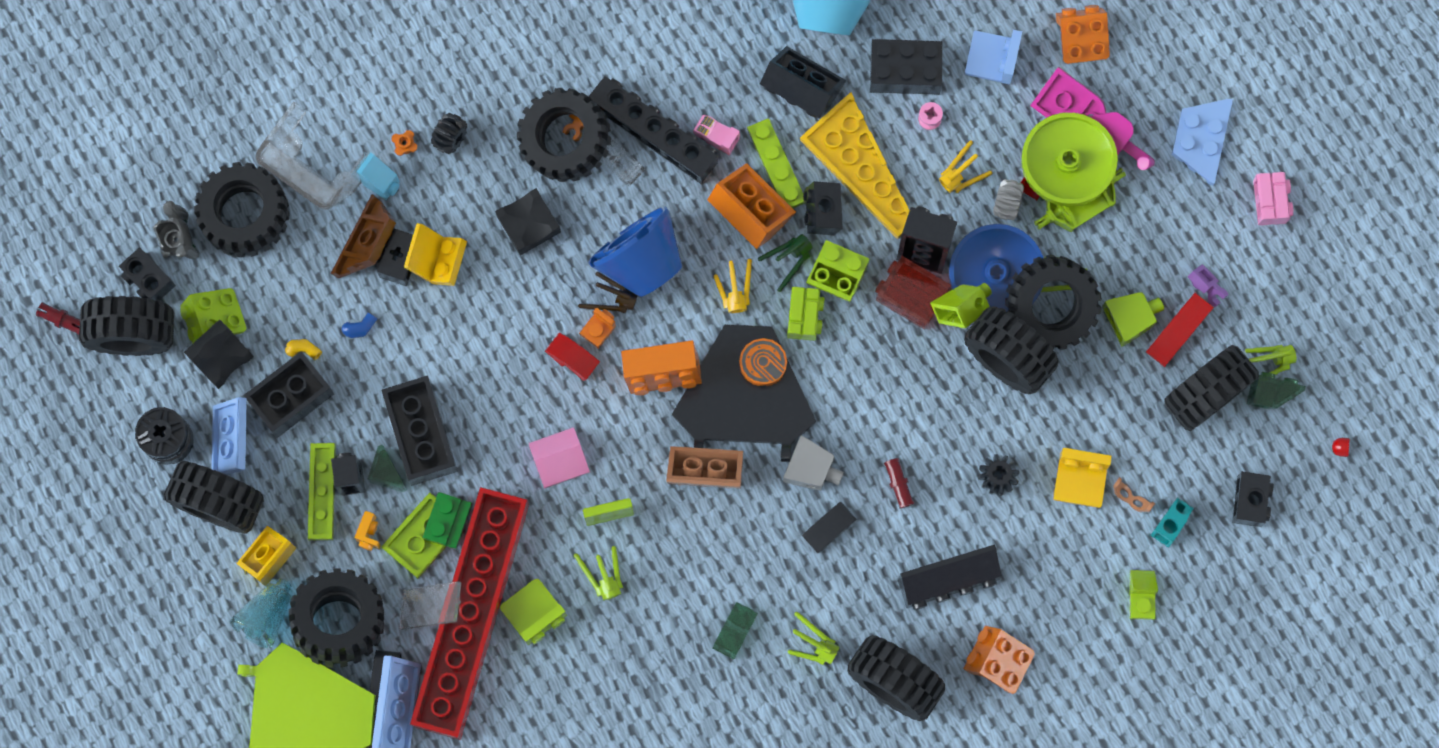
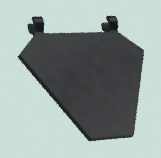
[672,324,816,462]

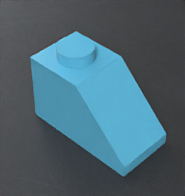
[357,152,400,200]

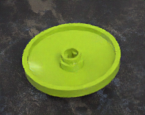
[1021,113,1118,206]

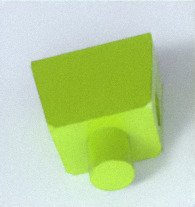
[930,283,992,328]
[1102,292,1164,347]

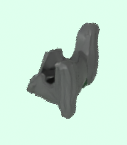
[153,201,200,259]

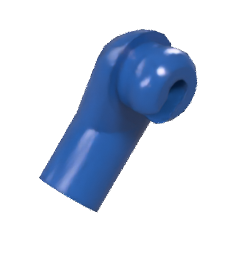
[341,313,377,338]

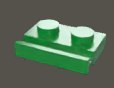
[422,492,473,550]

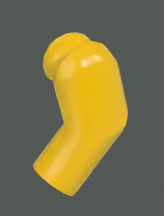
[285,339,322,360]

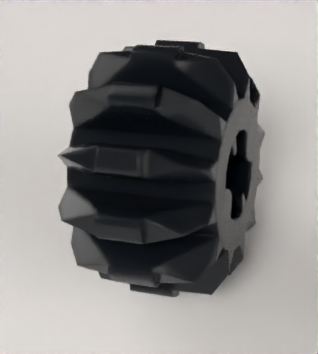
[431,112,467,154]
[978,454,1020,496]

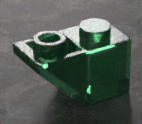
[1247,372,1306,410]

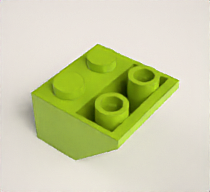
[806,240,870,302]

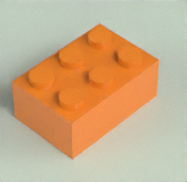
[621,340,702,395]

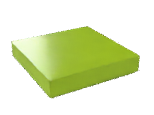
[583,498,634,526]

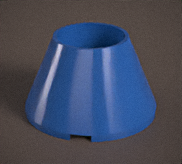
[588,206,682,297]

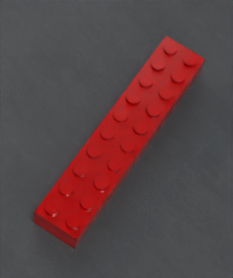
[410,487,529,740]

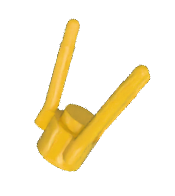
[939,140,993,193]
[714,259,752,313]

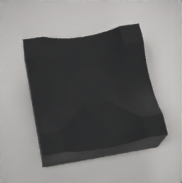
[495,188,561,256]
[184,319,254,389]

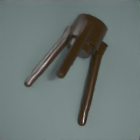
[578,271,638,314]

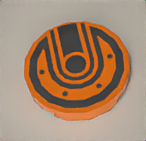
[739,338,787,386]

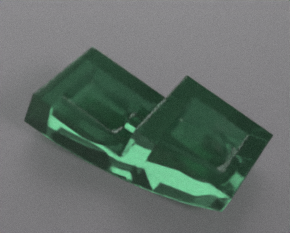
[713,602,758,659]

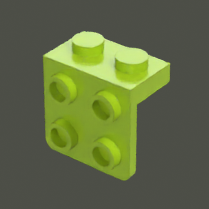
[180,288,246,343]
[500,579,567,646]

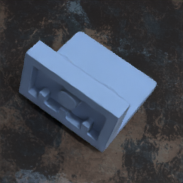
[965,30,1022,84]

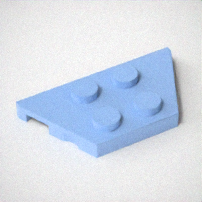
[1171,99,1233,186]

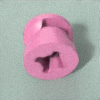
[918,102,943,130]

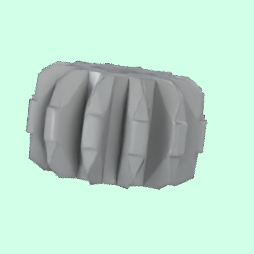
[993,179,1024,220]

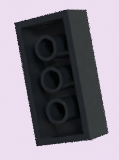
[896,206,957,274]
[381,375,458,486]

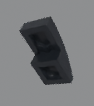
[802,502,857,553]

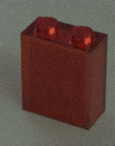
[875,256,951,330]

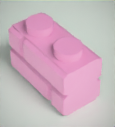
[1253,172,1293,225]

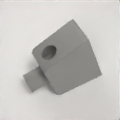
[783,436,844,491]

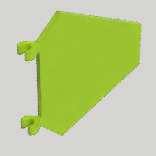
[237,642,376,748]

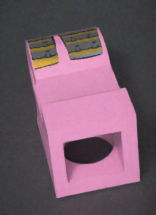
[693,115,740,156]

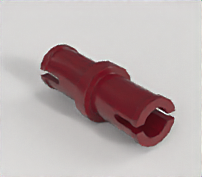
[36,302,80,335]
[884,458,914,509]

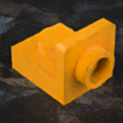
[354,511,381,551]

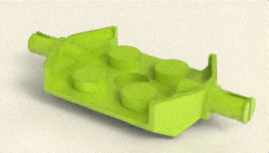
[1034,168,1126,232]

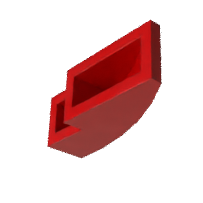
[1146,293,1214,367]

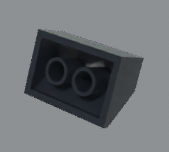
[760,46,846,119]

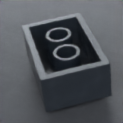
[870,39,943,95]
[243,351,334,438]

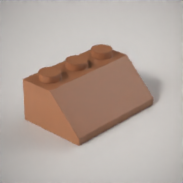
[666,446,743,489]

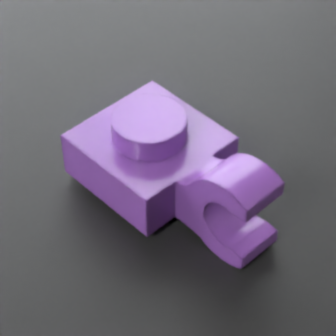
[1187,264,1228,307]

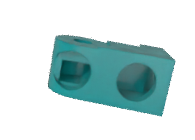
[1150,497,1194,548]

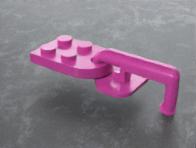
[1030,67,1155,170]

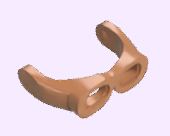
[1113,477,1155,513]

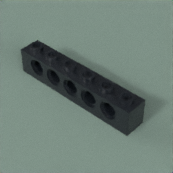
[588,76,718,184]

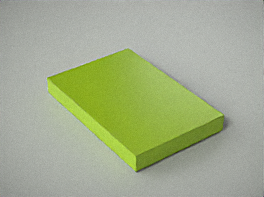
[381,492,466,579]

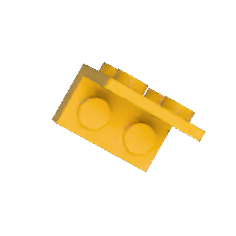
[404,223,467,286]
[1053,448,1112,508]

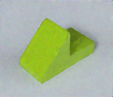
[1130,570,1158,620]

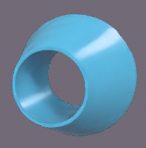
[793,0,871,35]

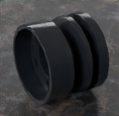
[135,407,194,465]

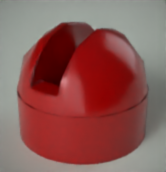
[1332,437,1350,457]

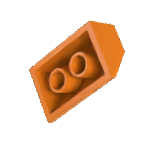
[707,163,796,249]

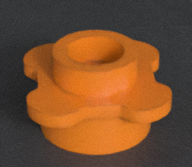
[391,130,418,156]

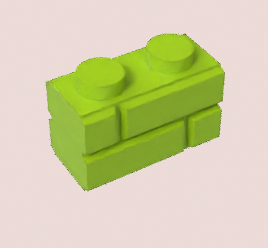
[787,287,825,341]

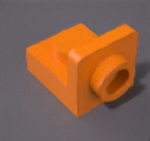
[579,308,616,349]

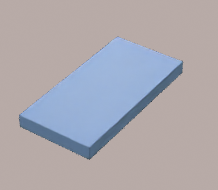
[372,656,421,748]

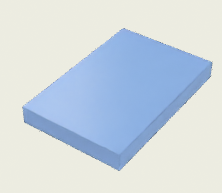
[212,397,247,475]

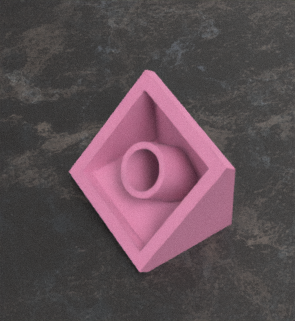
[528,427,590,489]

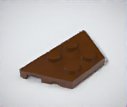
[330,194,396,278]

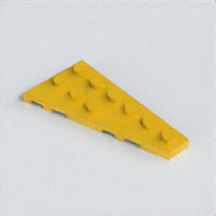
[800,92,910,239]

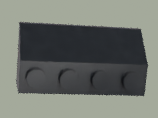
[898,544,1002,610]

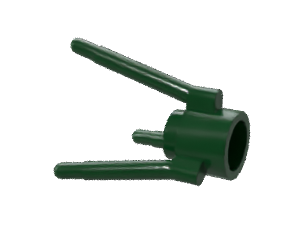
[758,234,813,292]

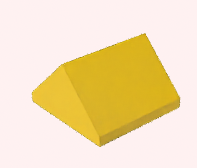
[236,525,296,586]

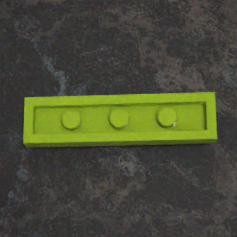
[747,118,805,208]
[308,443,336,541]

